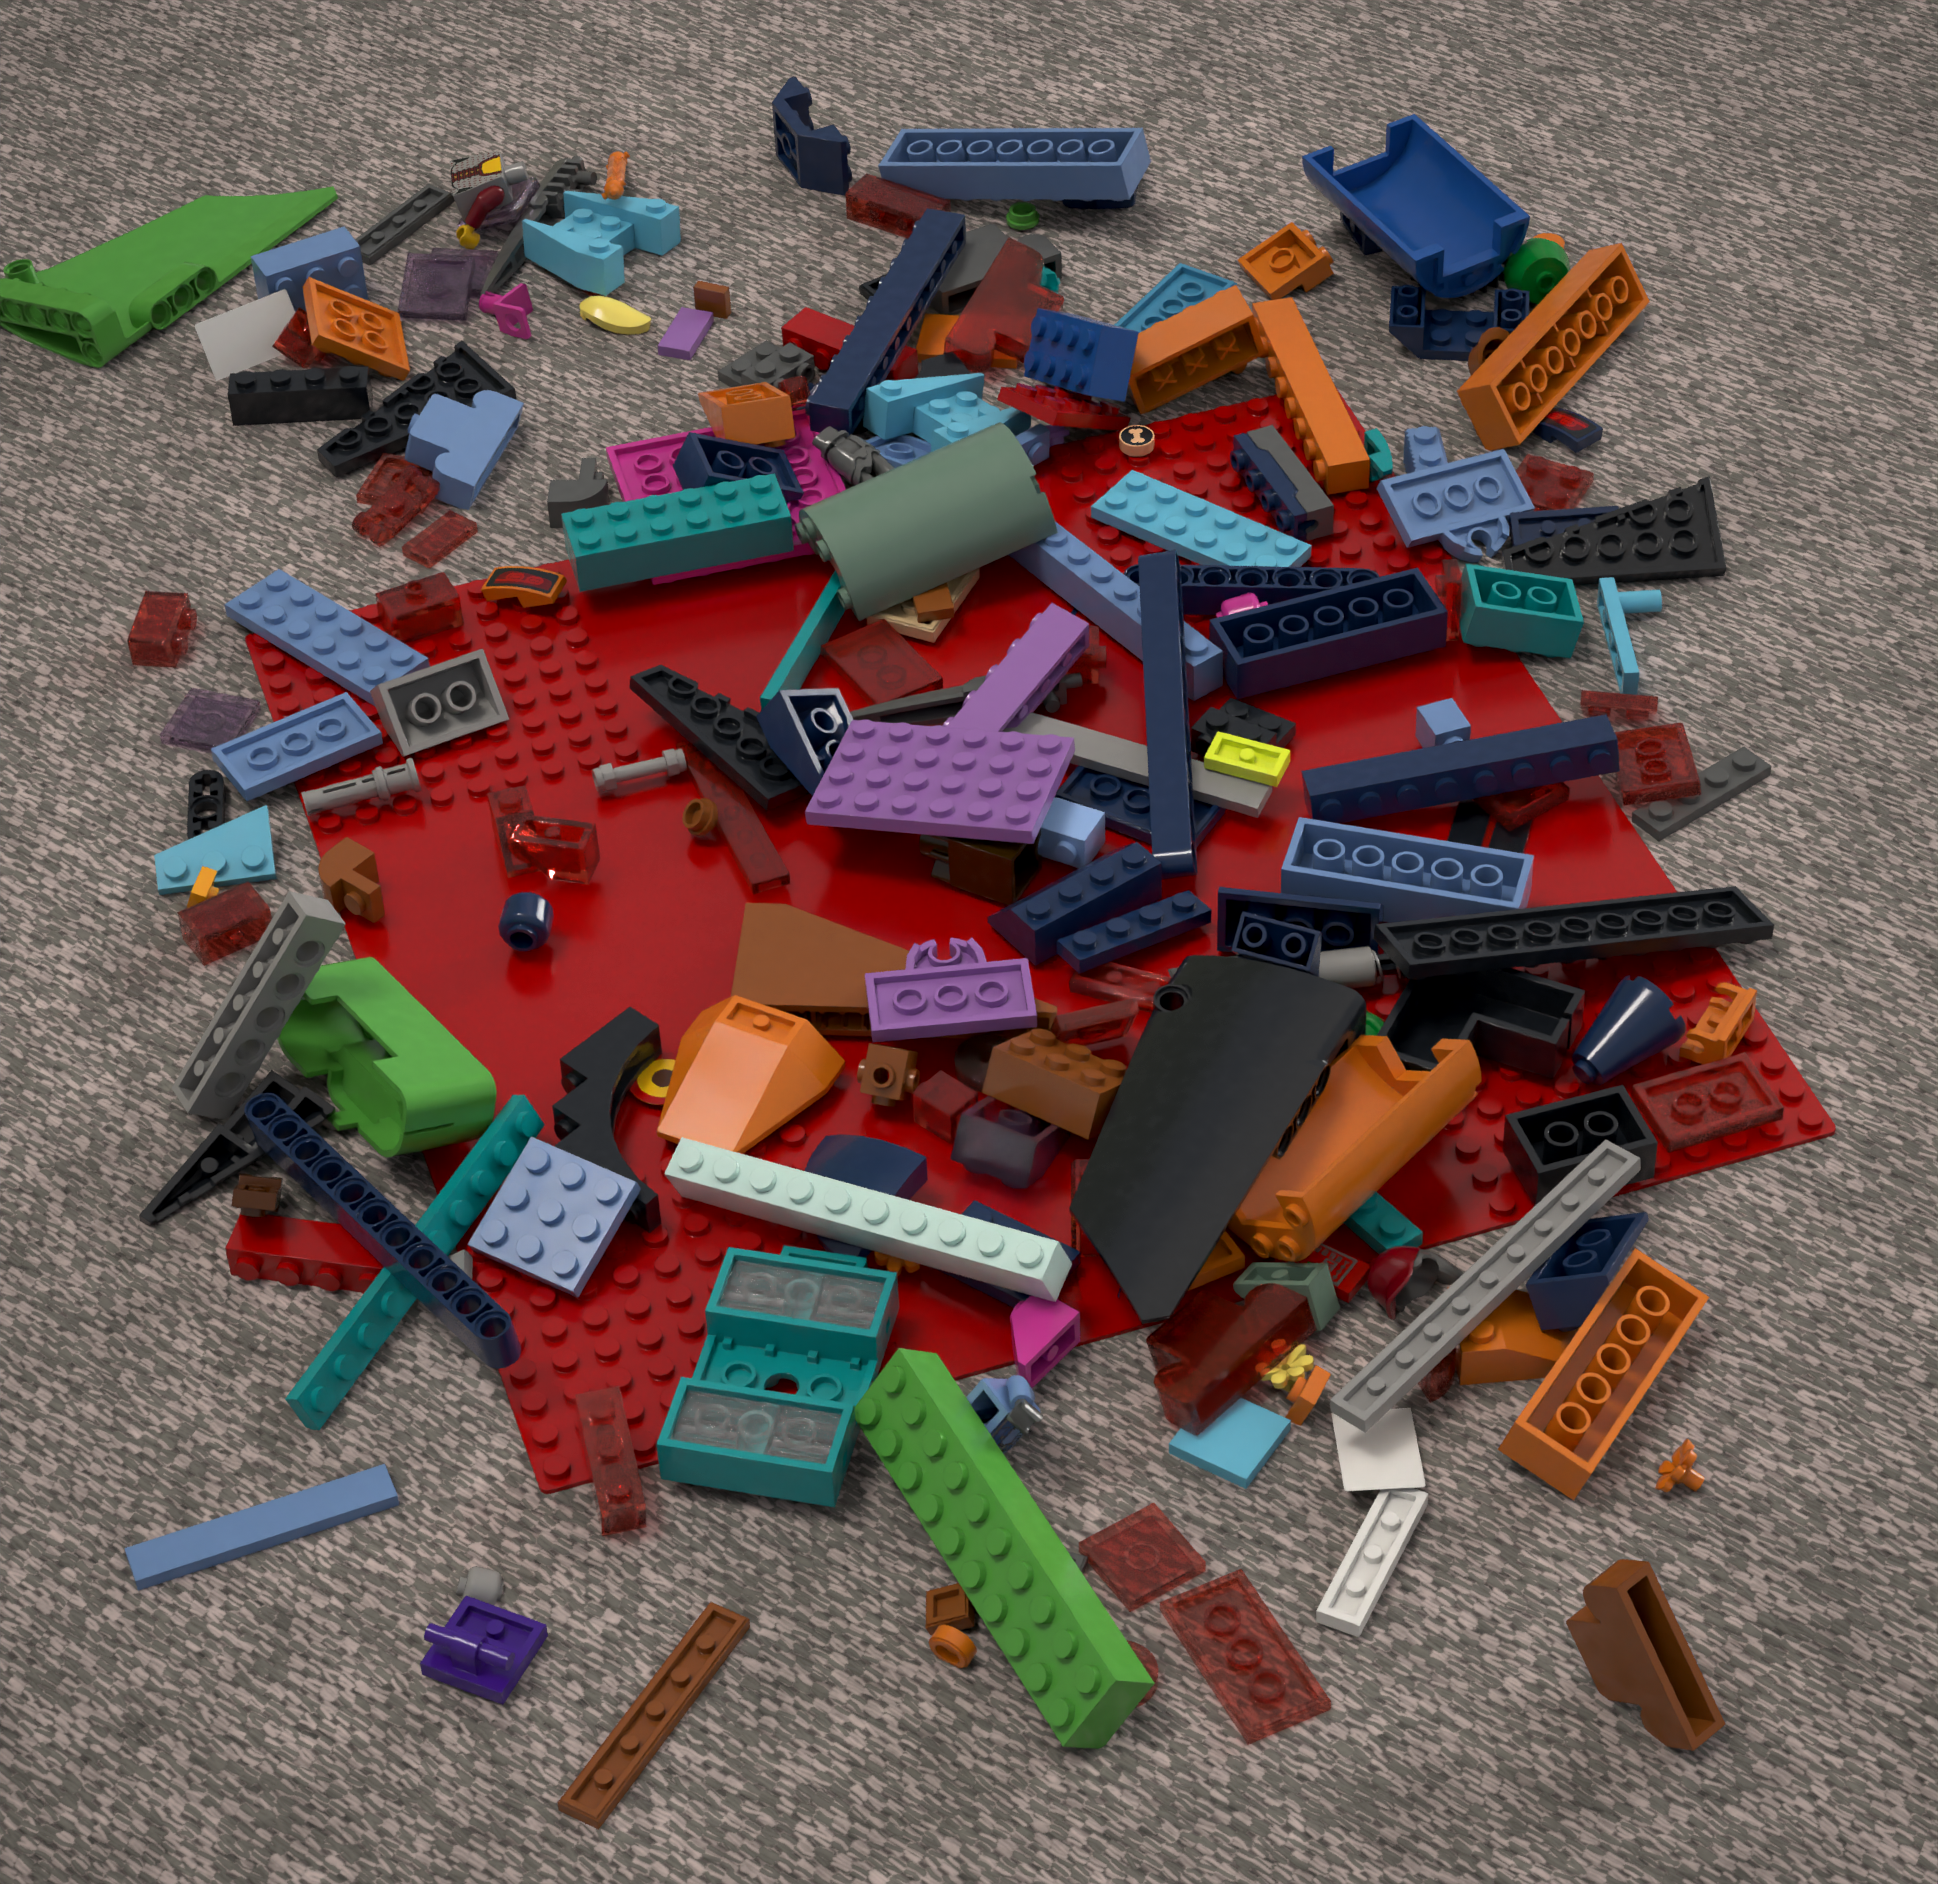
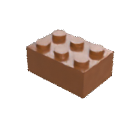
[982,1029,1126,1140]

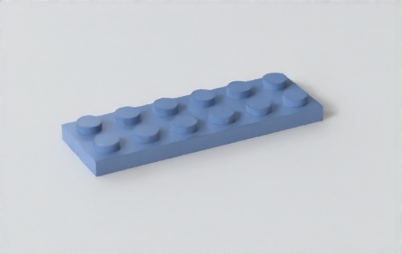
[224,569,430,707]

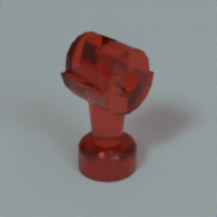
[777,376,810,411]

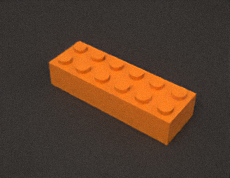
[1498,1248,1709,1501]

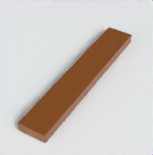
[558,1601,750,1830]

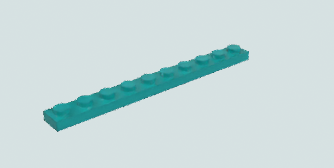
[285,1095,545,1430]

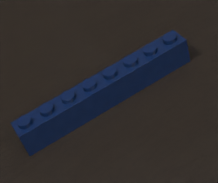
[1301,714,1620,823]

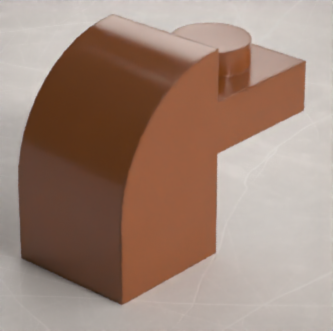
[318,837,385,923]

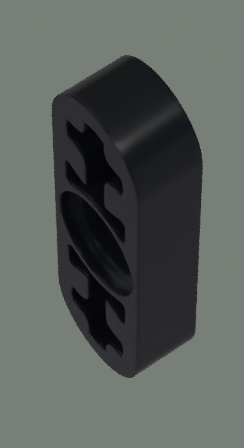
[187,770,226,840]

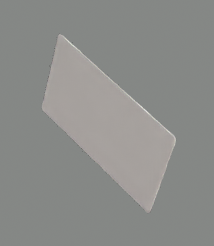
[195,289,308,381]
[1331,1408,1426,1491]

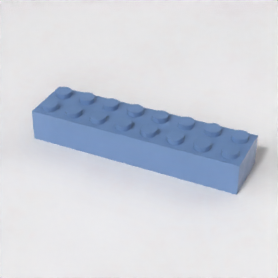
[878,128,1151,201]

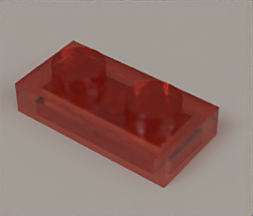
[1435,559,1462,641]
[1580,690,1658,720]

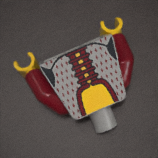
[450,151,529,250]

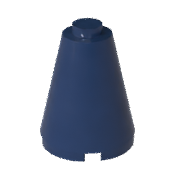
[1572,975,1686,1086]

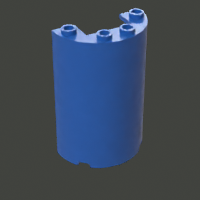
[1302,114,1530,298]

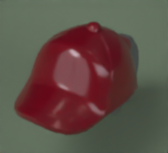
[1367,1246,1464,1320]

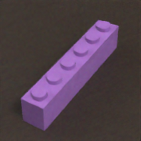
[943,603,1090,732]

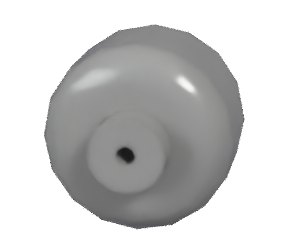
[456,1566,504,1605]

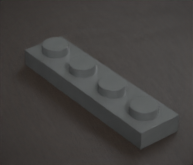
[1631,747,1771,841]

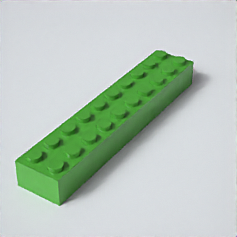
[855,1348,1155,1749]

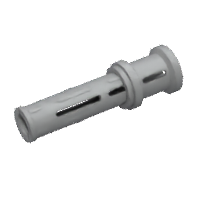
[301,758,421,816]

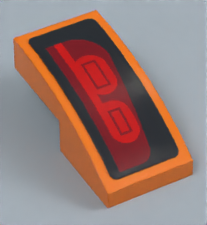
[481,566,567,608]

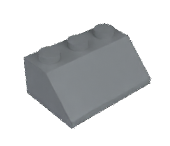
[370,649,509,757]

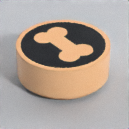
[1119,425,1155,457]

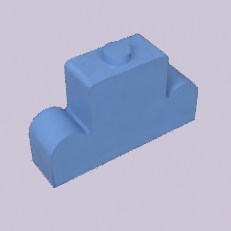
[404,390,524,510]

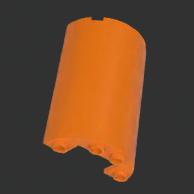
[1228,1035,1481,1262]

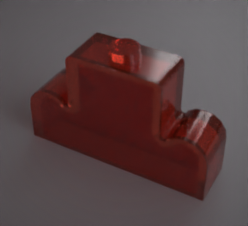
[943,237,1064,372]
[1146,1283,1317,1436]

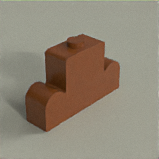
[1566,1559,1726,1751]

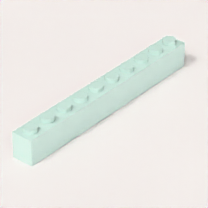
[664,1137,1072,1302]

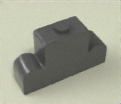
[930,224,1062,315]

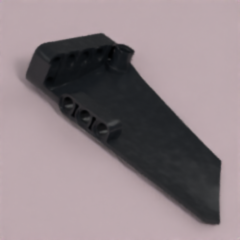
[1069,955,1367,1324]

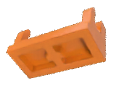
[1679,983,1757,1071]

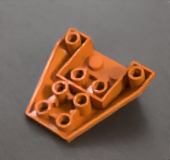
[657,995,846,1154]

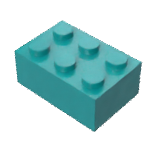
[1453,564,1584,658]

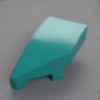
[1364,428,1393,483]

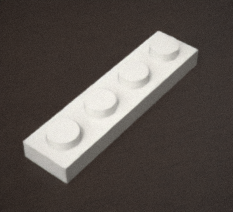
[1316,1488,1428,1637]

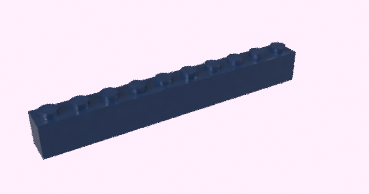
[805,208,966,435]

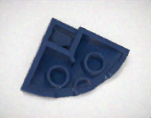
[805,1134,928,1258]

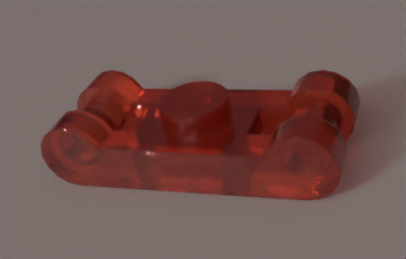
[352,465,440,547]

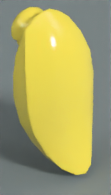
[579,296,651,335]

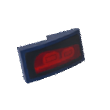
[1532,408,1603,453]

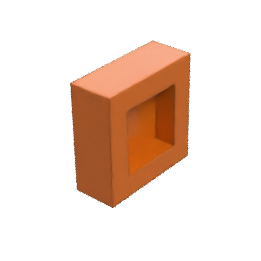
[1285,1365,1331,1426]

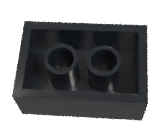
[1503,1085,1658,1206]

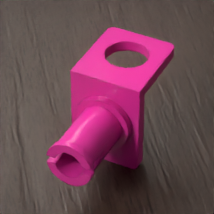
[479,283,533,340]

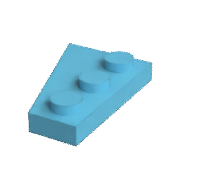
[154,805,276,895]

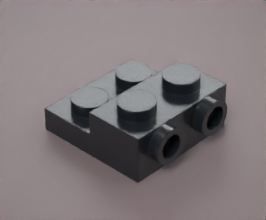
[1191,697,1296,756]

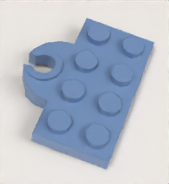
[1377,449,1535,563]

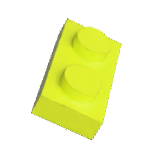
[1204,731,1290,787]

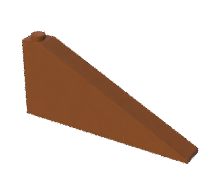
[731,903,1058,1040]

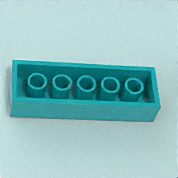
[561,473,794,592]

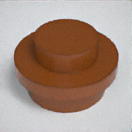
[682,798,718,837]

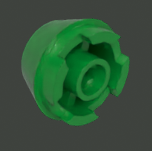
[1504,238,1570,304]

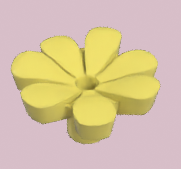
[1256,1342,1314,1392]

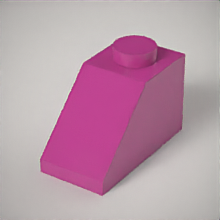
[1010,1295,1080,1388]

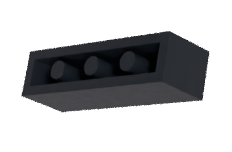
[227,366,373,426]

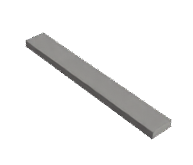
[1003,712,1272,818]

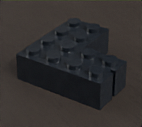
[1377,968,1585,1079]

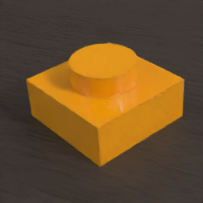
[184,866,220,921]

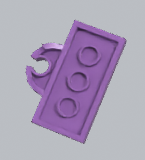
[865,938,1037,1043]

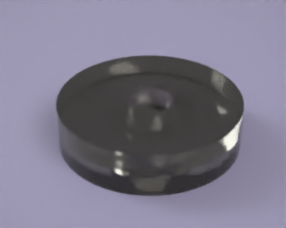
[954,1034,1009,1092]

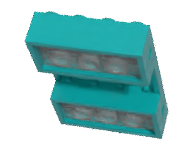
[656,1245,899,1507]

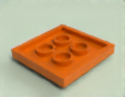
[302,277,410,381]

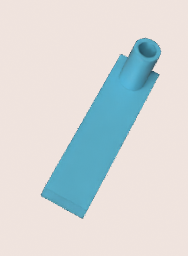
[1597,577,1662,700]

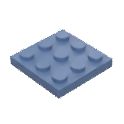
[467,1137,641,1298]

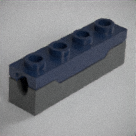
[1230,425,1334,542]

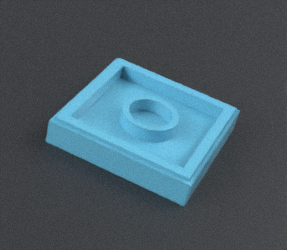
[1169,1386,1291,1489]

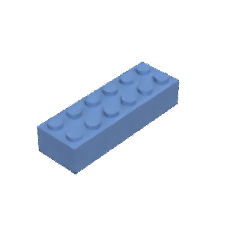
[1281,817,1534,923]

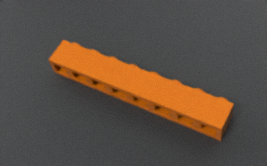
[1252,297,1370,495]

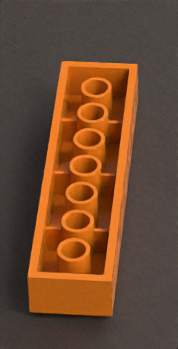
[1456,243,1650,451]

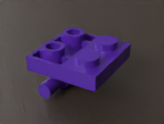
[420,1596,548,1705]

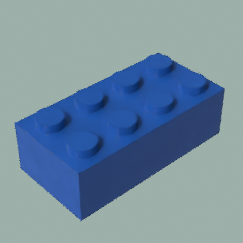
[1024,308,1139,402]

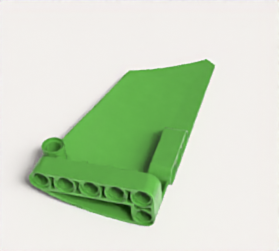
[0,186,338,368]

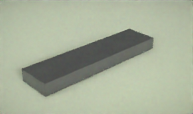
[355,184,454,265]

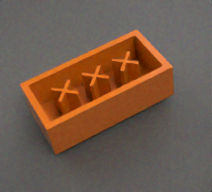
[1127,285,1266,415]

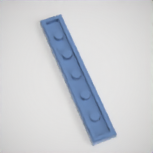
[124,1464,399,1591]

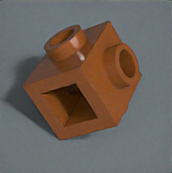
[857,1043,920,1107]

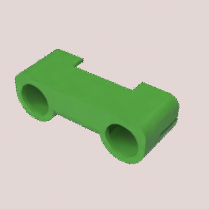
[277,957,497,1157]

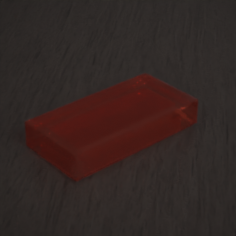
[402,510,478,569]

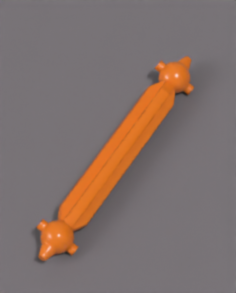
[601,151,630,200]

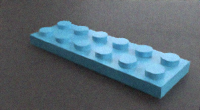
[1091,470,1312,567]

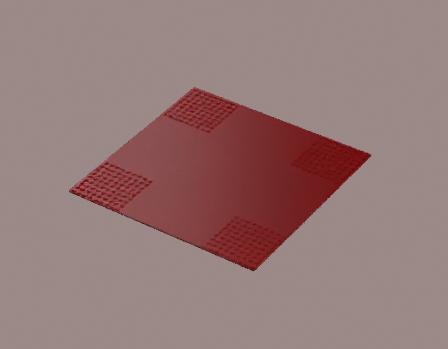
[245,388,1836,1494]

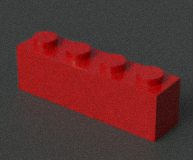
[781,307,918,381]
[225,1214,384,1294]

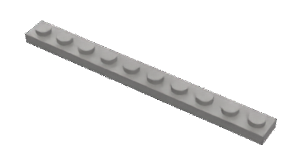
[1330,1139,1641,1433]

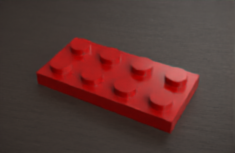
[997,383,1131,430]

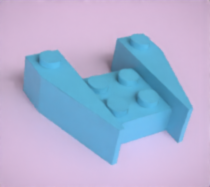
[522,191,681,296]
[863,373,1031,452]

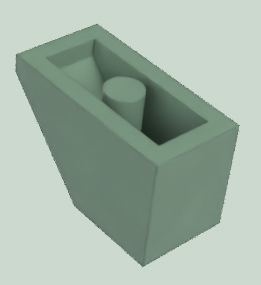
[1233,1262,1340,1333]

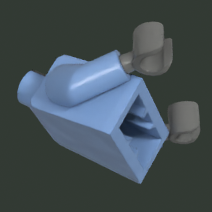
[966,1375,1043,1454]

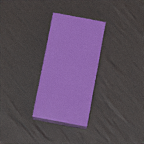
[658,307,714,360]

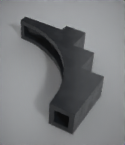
[552,1007,662,1233]

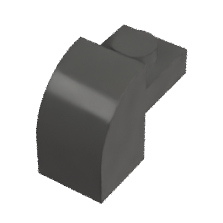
[547,458,610,528]

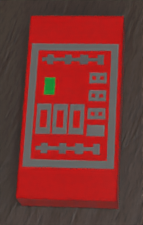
[1275,1242,1371,1303]

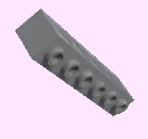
[171,891,346,1120]

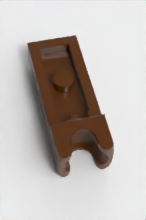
[232,1174,283,1217]

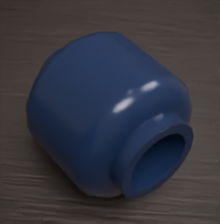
[498,892,554,952]

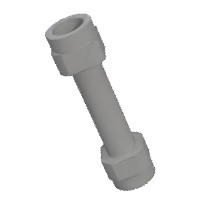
[592,748,687,792]

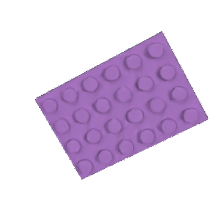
[805,720,1075,844]

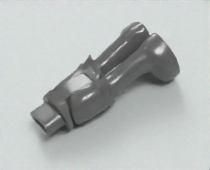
[812,426,895,486]

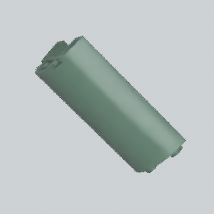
[794,422,1058,621]

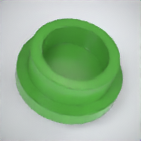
[1006,202,1039,230]

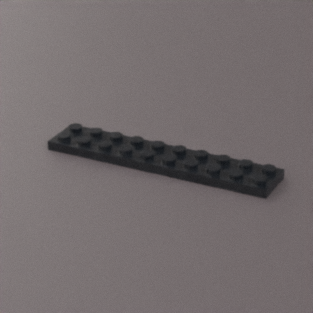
[1373,886,1774,980]

